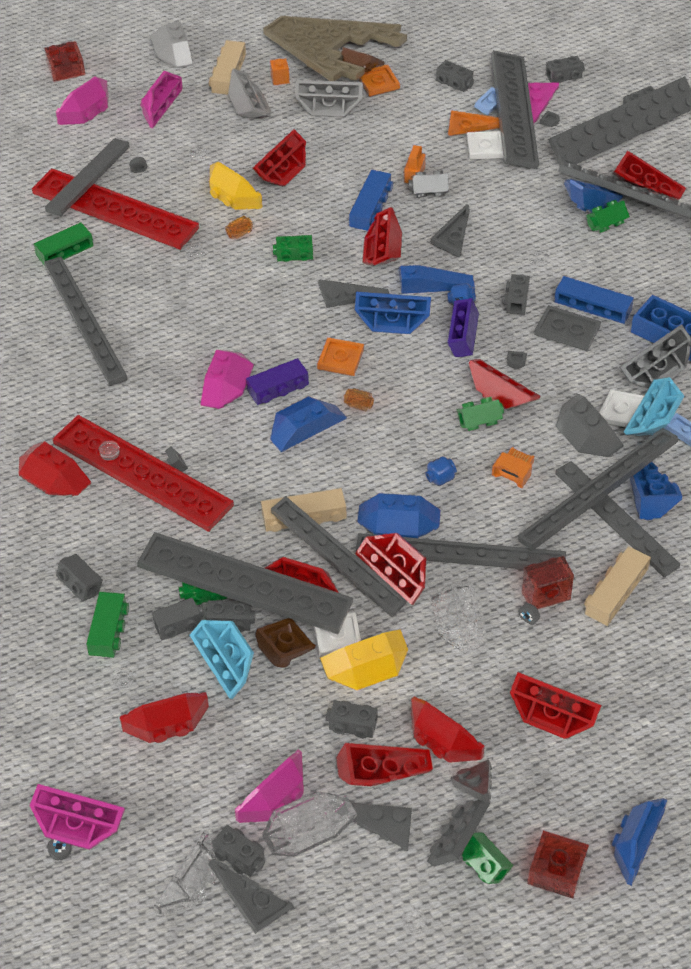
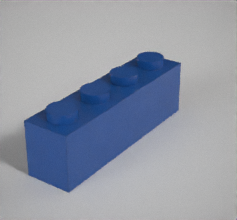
[349,169,393,231]
[554,276,634,324]

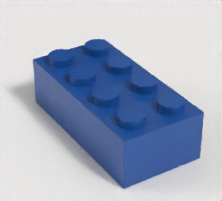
[631,294,691,361]

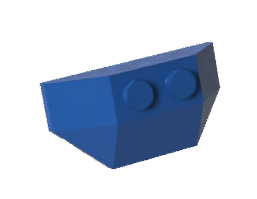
[564,179,623,212]
[355,292,431,334]
[270,396,347,452]
[357,493,441,538]
[612,798,668,886]

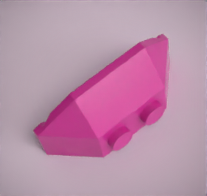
[141,71,183,128]
[56,76,109,125]
[201,350,254,409]
[234,749,304,823]
[29,784,125,850]

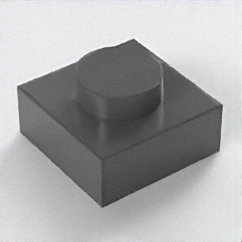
[165,446,188,472]

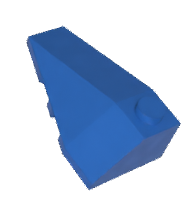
[398,265,475,294]
[630,462,682,520]

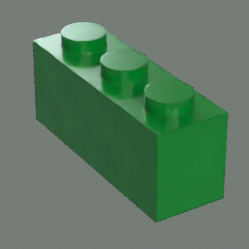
[34,222,94,266]
[86,592,129,658]

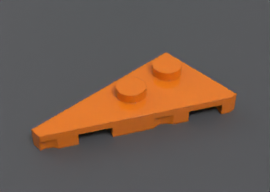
[448,110,500,136]

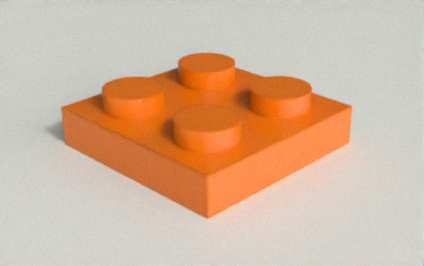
[358,64,400,97]
[317,337,364,376]

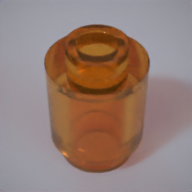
[225,216,253,239]
[344,388,374,412]

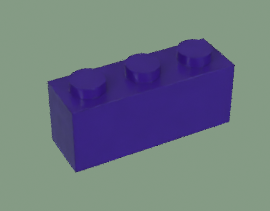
[448,298,479,357]
[246,358,309,405]

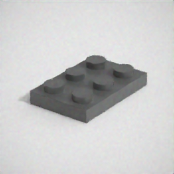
[534,305,601,351]
[427,800,490,867]

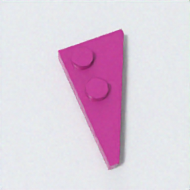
[528,82,559,123]

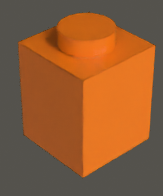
[270,58,290,86]

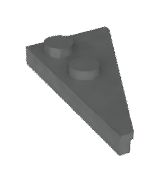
[430,204,470,257]
[318,279,389,308]
[451,760,492,803]
[330,801,412,851]
[208,858,294,934]

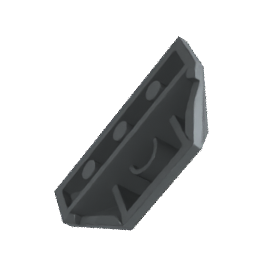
[619,324,691,388]
[556,394,624,457]

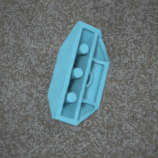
[624,377,684,436]
[189,620,254,699]

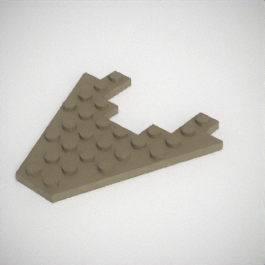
[263,16,407,81]

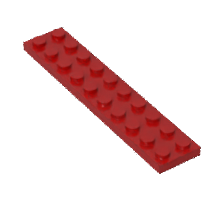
[32,168,199,250]
[52,415,234,532]

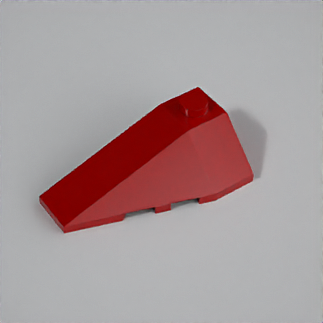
[612,150,686,200]
[336,743,433,786]

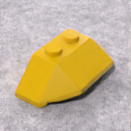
[209,161,263,210]
[320,629,408,690]

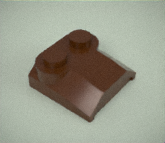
[341,47,385,73]
[255,618,316,668]

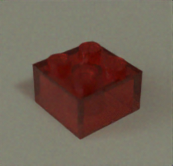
[44,41,86,82]
[522,556,574,609]
[528,830,589,899]

